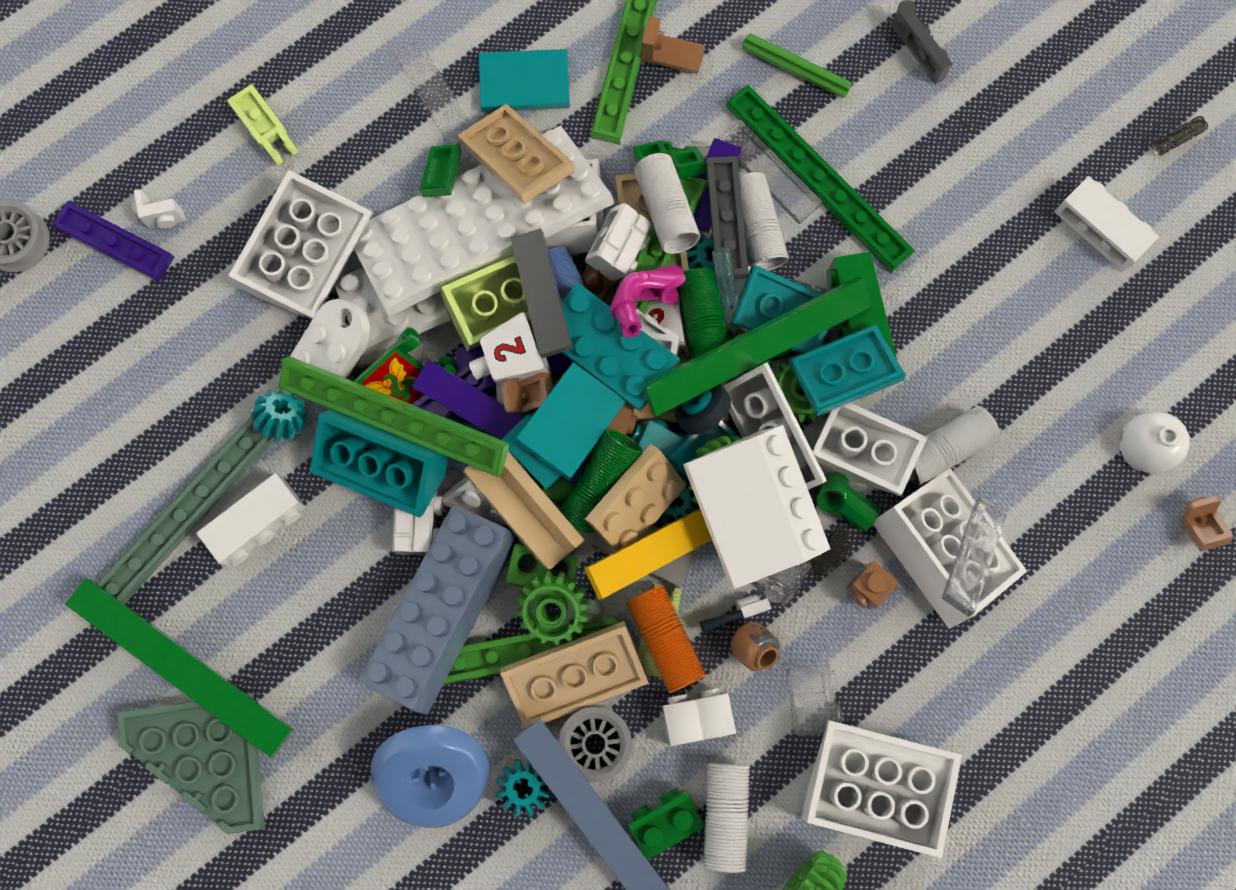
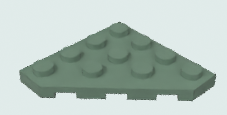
[117,693,265,834]

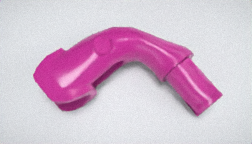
[611,266,685,338]

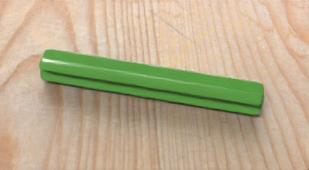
[742,33,852,98]

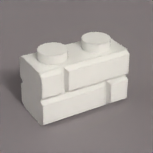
[585,203,652,281]
[392,491,443,555]

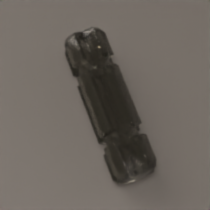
[1151,116,1209,156]

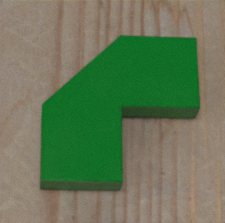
[633,140,707,179]

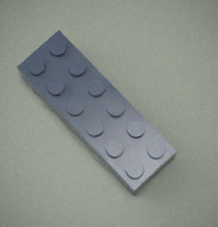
[358,504,519,715]

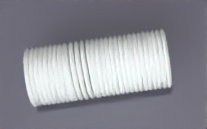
[634,153,700,254]
[740,172,789,271]
[909,406,1000,486]
[703,763,750,873]

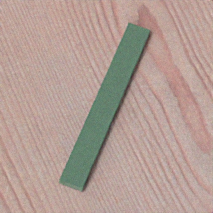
[97,417,275,604]

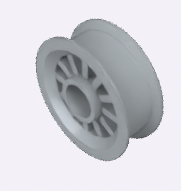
[0,200,50,272]
[559,706,632,782]

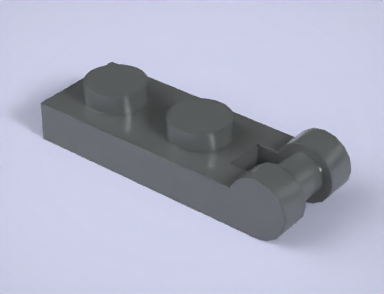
[892,0,952,84]

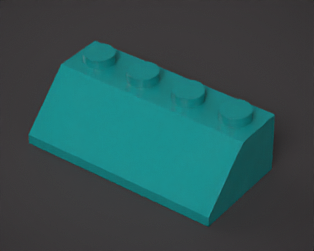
[310,409,449,518]

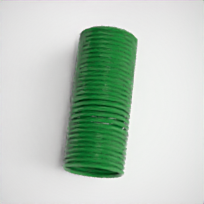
[677,267,729,360]
[560,429,643,533]

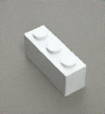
[1054,176,1159,272]
[197,473,306,567]

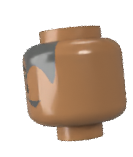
[731,622,780,671]

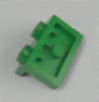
[627,788,705,860]

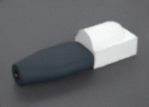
[699,595,772,633]

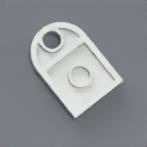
[290,299,370,379]

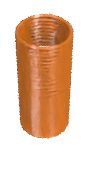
[626,585,706,693]

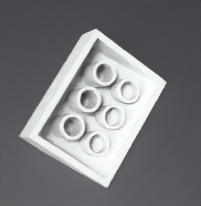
[228,170,373,319]
[683,425,830,589]
[873,468,1027,629]
[801,720,962,858]

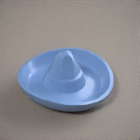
[370,725,489,828]

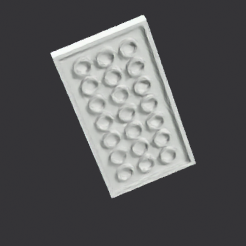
[354,126,614,317]

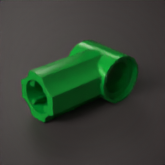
[817,472,880,531]

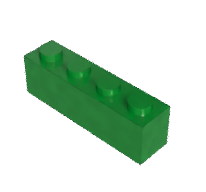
[826,251,897,359]

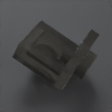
[804,527,850,574]

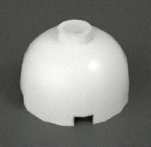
[1120,411,1190,475]

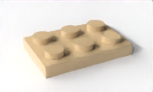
[585,444,686,552]

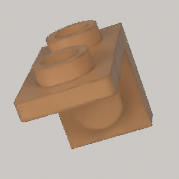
[641,16,705,74]

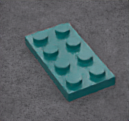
[562,283,680,412]

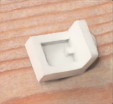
[132,189,185,229]

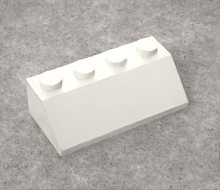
[723,362,827,489]

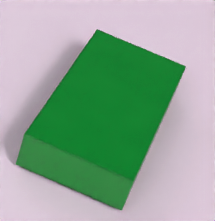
[419,144,462,197]

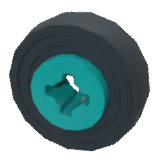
[675,384,731,435]

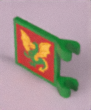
[353,327,457,404]

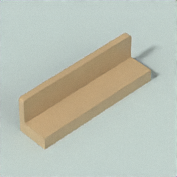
[463,451,584,570]

